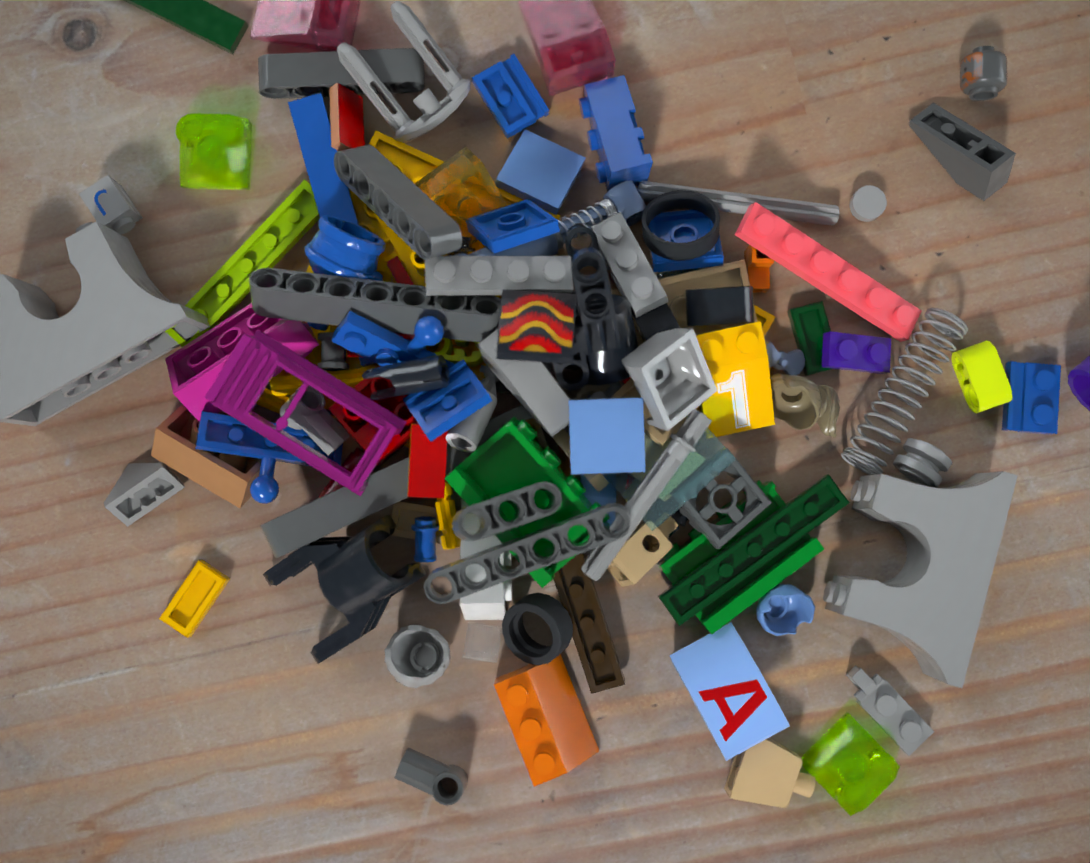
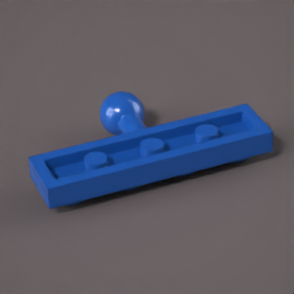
[331,311,477,377]
[195,411,343,504]

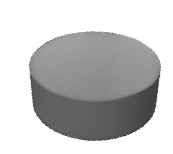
[849,185,887,222]

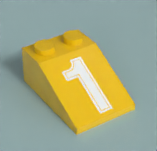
[696,321,775,439]

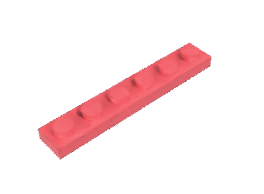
[735,202,922,342]

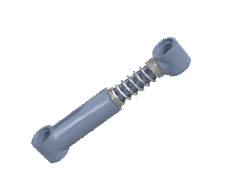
[454,180,646,256]

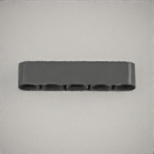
[258,48,425,99]
[334,144,462,260]

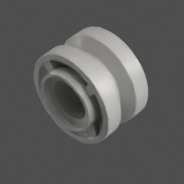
[893,438,952,488]

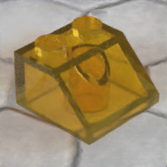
[415,147,508,254]

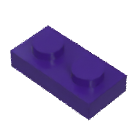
[822,331,891,374]

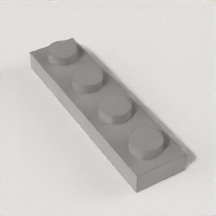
[425,256,573,296]

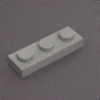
[591,212,669,318]

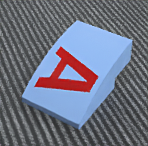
[669,622,789,761]

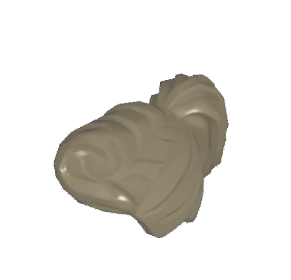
[770,373,840,438]

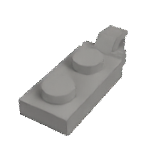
[846,665,934,756]

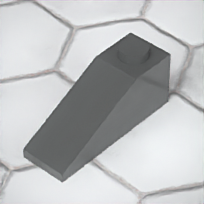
[909,103,1016,201]

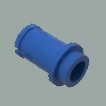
[411,516,439,563]

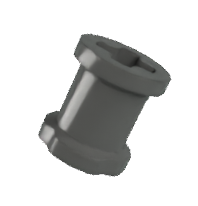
[317,332,349,371]

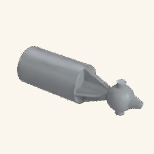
[446,365,500,453]

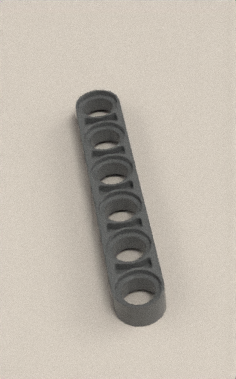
[424,503,631,604]

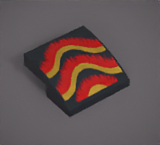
[496,290,576,364]

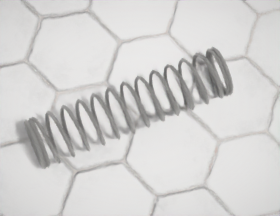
[841,308,968,475]

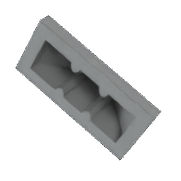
[104,463,185,527]

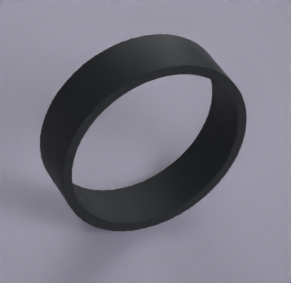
[642,190,720,260]

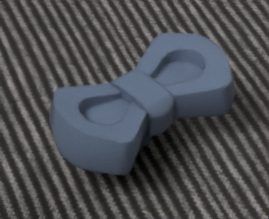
[765,341,805,375]

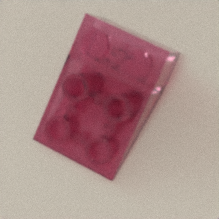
[250,0,361,52]
[518,0,616,96]

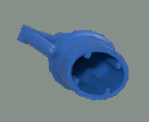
[304,215,386,331]

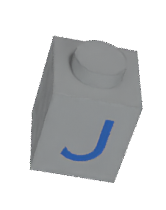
[79,175,143,234]

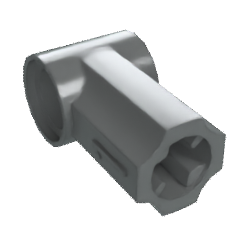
[395,747,468,805]

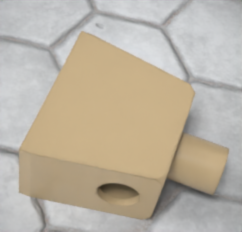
[607,513,679,587]
[724,738,816,808]

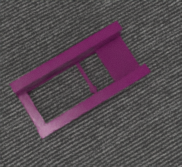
[205,329,407,496]

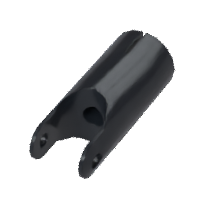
[362,354,449,400]

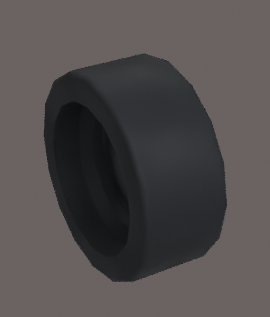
[502,592,573,665]

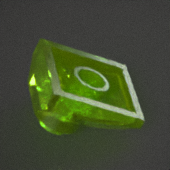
[176,113,252,190]
[801,712,900,816]

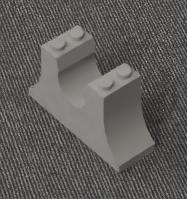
[0,221,210,426]
[823,471,1018,688]

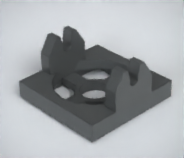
[671,448,771,549]

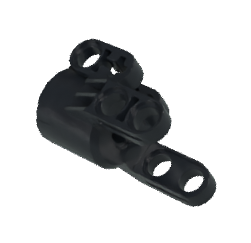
[553,223,638,390]
[263,514,426,664]

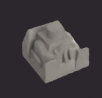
[621,328,717,431]

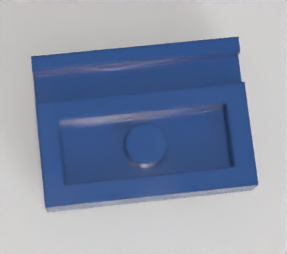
[472,54,549,139]
[403,359,492,442]
[1002,361,1061,435]

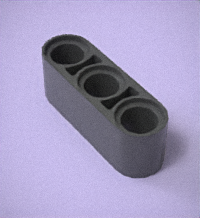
[452,482,562,541]

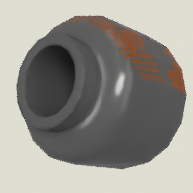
[960,46,1007,101]

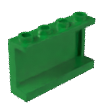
[444,416,610,588]
[657,480,824,634]

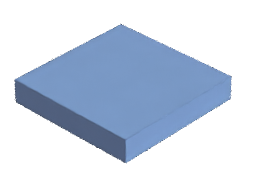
[495,129,586,215]
[568,397,645,474]

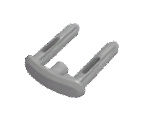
[337,1,471,143]

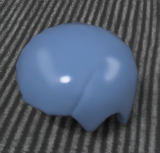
[757,584,815,636]

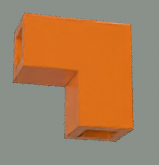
[744,245,774,293]

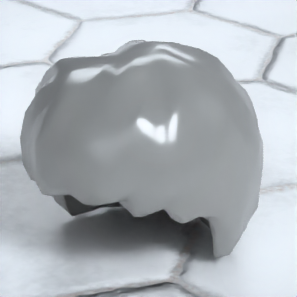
[385,624,451,689]

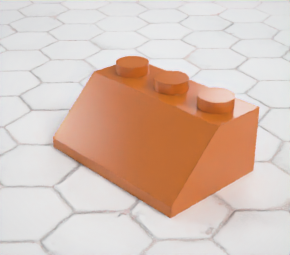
[494,653,599,787]

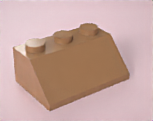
[151,404,261,508]

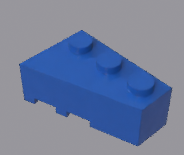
[579,75,653,192]

